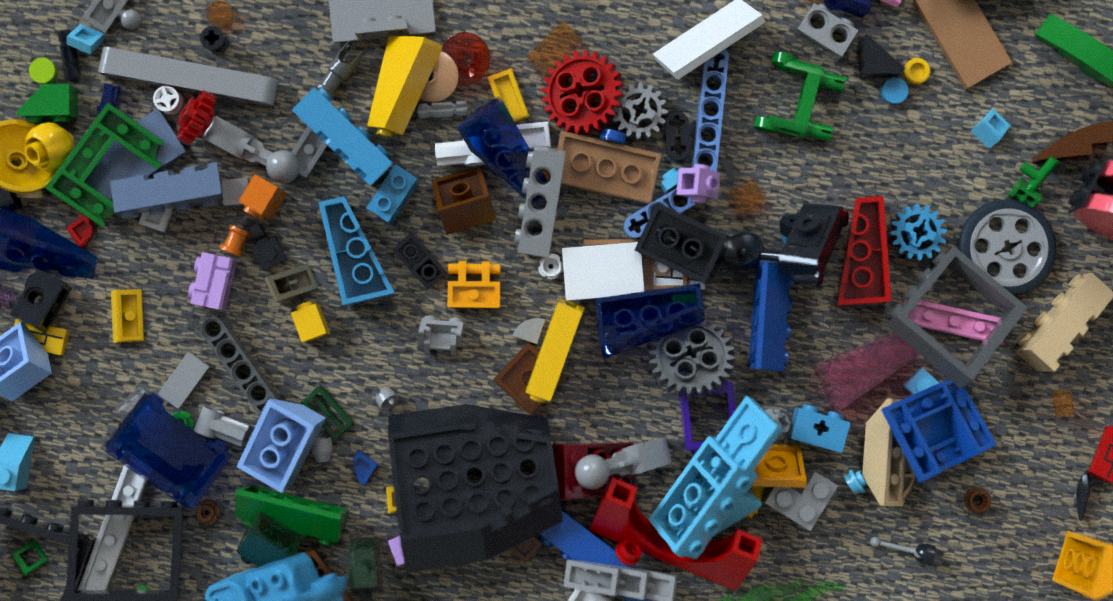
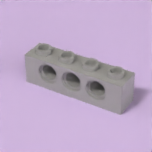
[514,145,566,258]

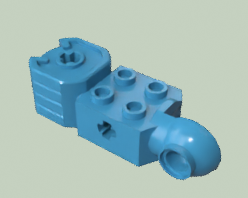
[205,552,347,601]

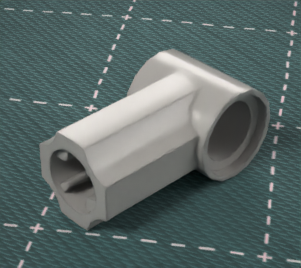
[194,405,251,447]

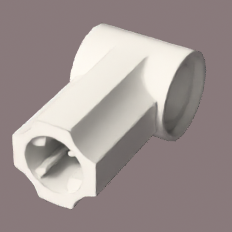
[435,137,488,167]

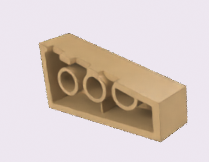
[1014,273,1113,372]

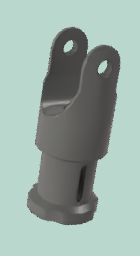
[314,40,366,100]

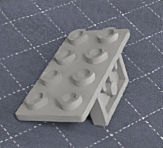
[329,0,436,43]

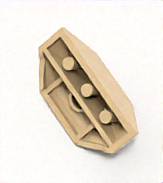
[862,398,915,506]

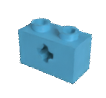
[787,404,851,453]

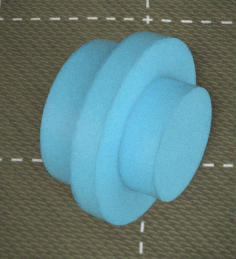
[844,469,867,494]

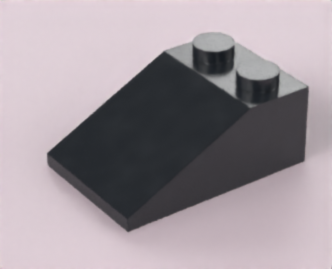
[635,202,733,285]

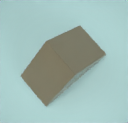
[265,264,319,304]

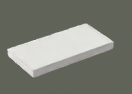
[653,0,765,80]

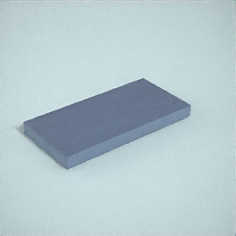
[86,108,188,201]

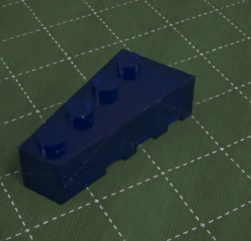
[595,283,705,359]

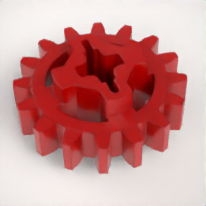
[176,90,216,146]

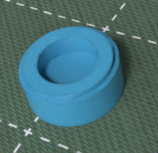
[880,78,908,105]

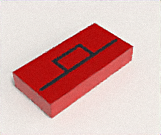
[1088,425,1113,485]

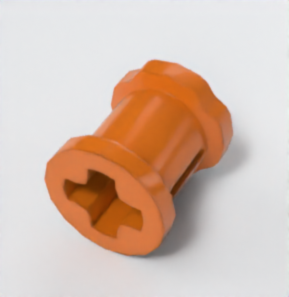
[219,224,251,257]

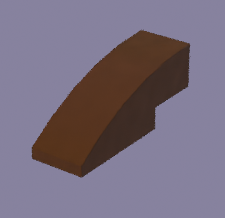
[1032,121,1113,163]

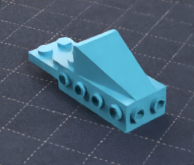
[648,396,783,559]

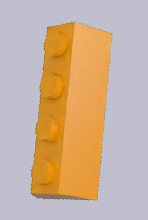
[1052,531,1113,600]

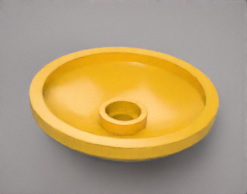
[0,119,57,194]

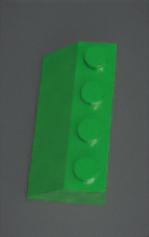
[235,484,350,546]

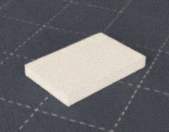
[562,242,644,301]

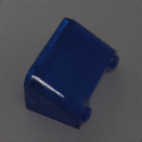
[100,392,233,508]

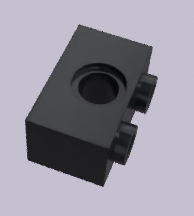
[9,269,72,334]

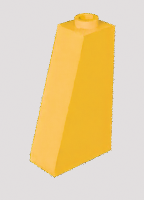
[367,36,443,138]
[525,298,585,403]

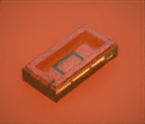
[526,20,581,76]

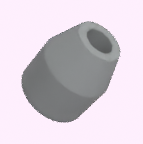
[311,437,333,463]

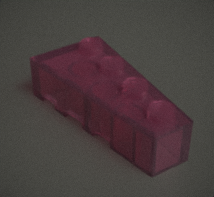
[813,332,920,413]

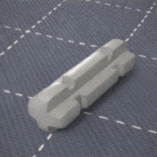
[417,101,468,119]

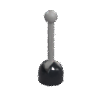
[870,537,936,566]

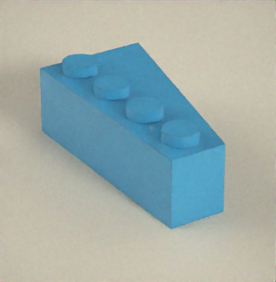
[292,88,392,186]
[318,196,395,307]

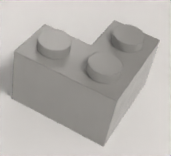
[761,470,838,531]

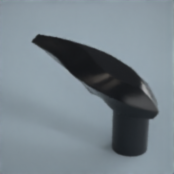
[1076,470,1104,521]

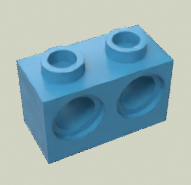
[366,164,420,225]

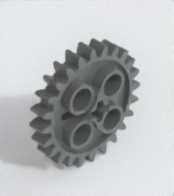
[649,317,735,399]

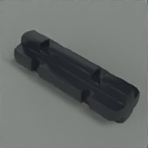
[58,30,81,81]

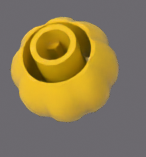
[25,122,75,172]

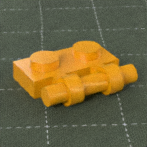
[447,261,501,308]

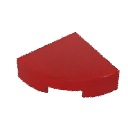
[66,215,94,249]

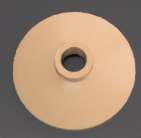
[420,51,459,102]

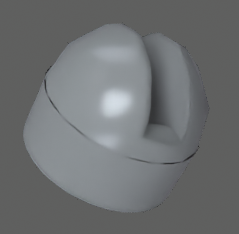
[375,388,399,411]

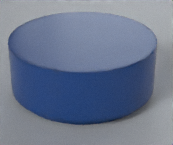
[600,129,626,145]

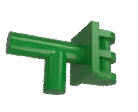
[1008,156,1060,208]

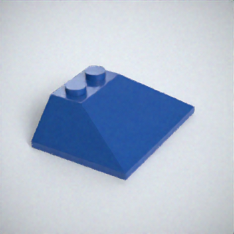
[881,379,997,483]

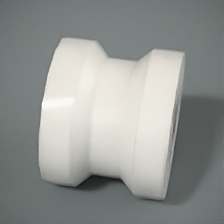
[153,86,184,115]

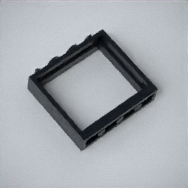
[65,499,183,601]
[0,507,95,601]

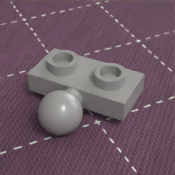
[82,0,142,33]

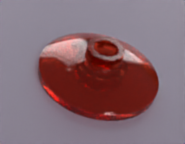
[441,32,490,85]

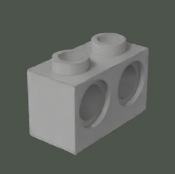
[794,3,858,62]

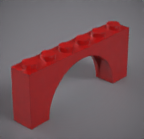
[589,478,763,591]

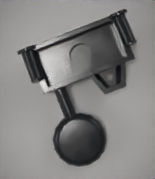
[722,203,849,286]

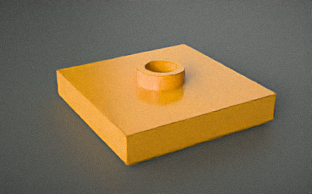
[752,444,807,488]

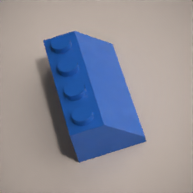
[748,262,794,371]

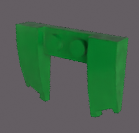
[45,103,164,226]

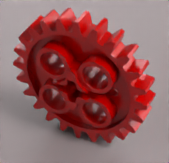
[541,50,625,135]

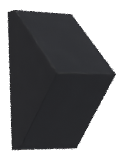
[858,34,906,79]

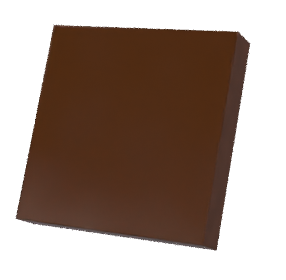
[493,342,567,415]

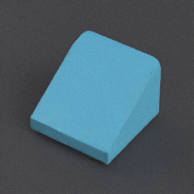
[971,108,1011,148]

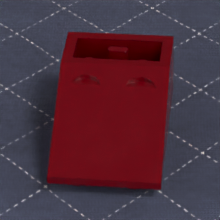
[552,442,634,499]

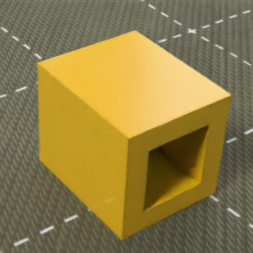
[291,301,330,343]

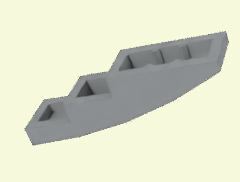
[563,559,678,601]

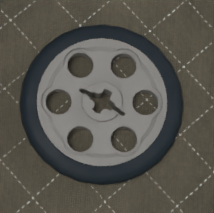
[958,199,1057,296]

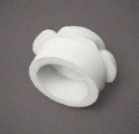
[538,254,564,279]

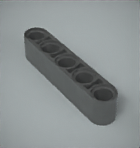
[201,317,283,417]

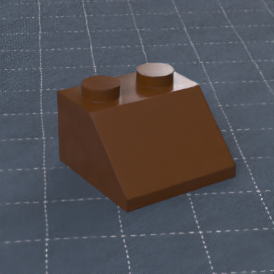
[431,166,497,235]

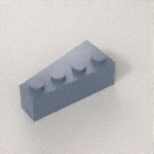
[110,162,223,219]

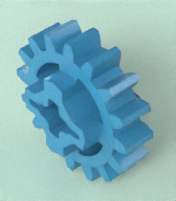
[888,204,947,261]

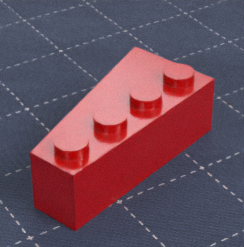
[836,196,891,306]

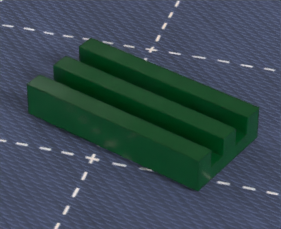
[300,385,355,441]

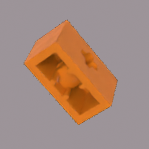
[238,174,288,221]

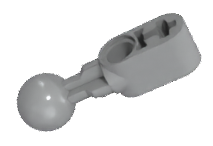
[201,115,300,184]
[575,437,672,490]

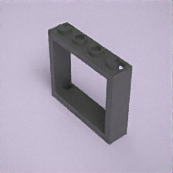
[886,246,1028,389]

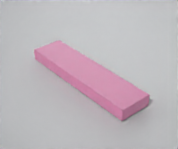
[902,298,1003,345]

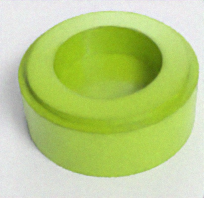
[29,58,58,85]

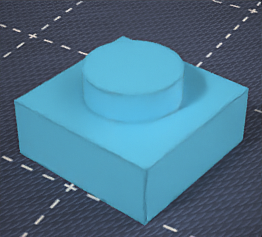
[67,24,104,54]
[660,168,679,194]
[903,367,939,395]

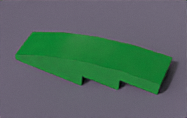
[1035,13,1113,88]

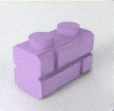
[188,252,238,311]

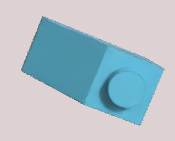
[0,433,35,491]

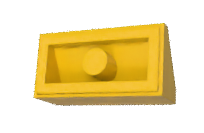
[111,289,144,343]

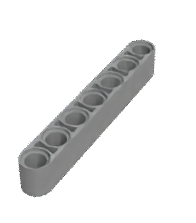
[98,47,279,107]

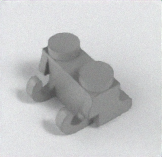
[419,316,464,356]

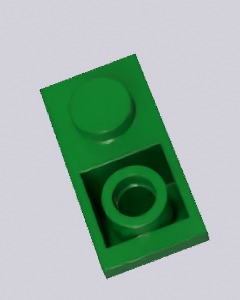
[17,84,78,125]

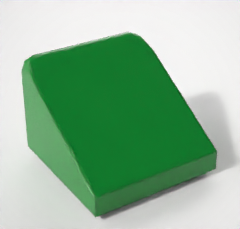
[10,540,50,578]

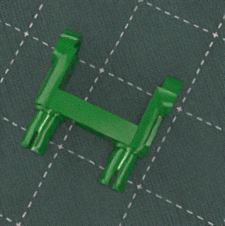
[754,52,847,143]

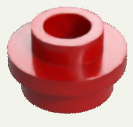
[615,540,642,566]

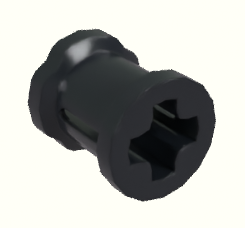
[200,26,229,55]

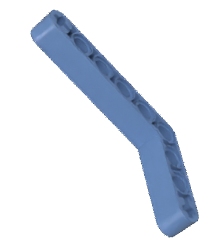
[623,49,729,239]

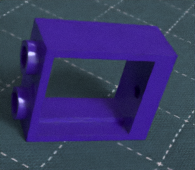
[679,381,736,454]

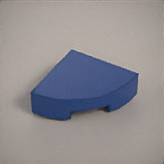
[353,450,380,486]

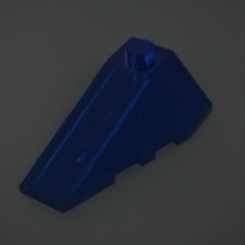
[457,96,547,202]
[0,208,98,278]

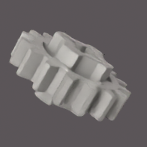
[612,82,668,140]

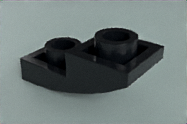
[392,232,447,290]

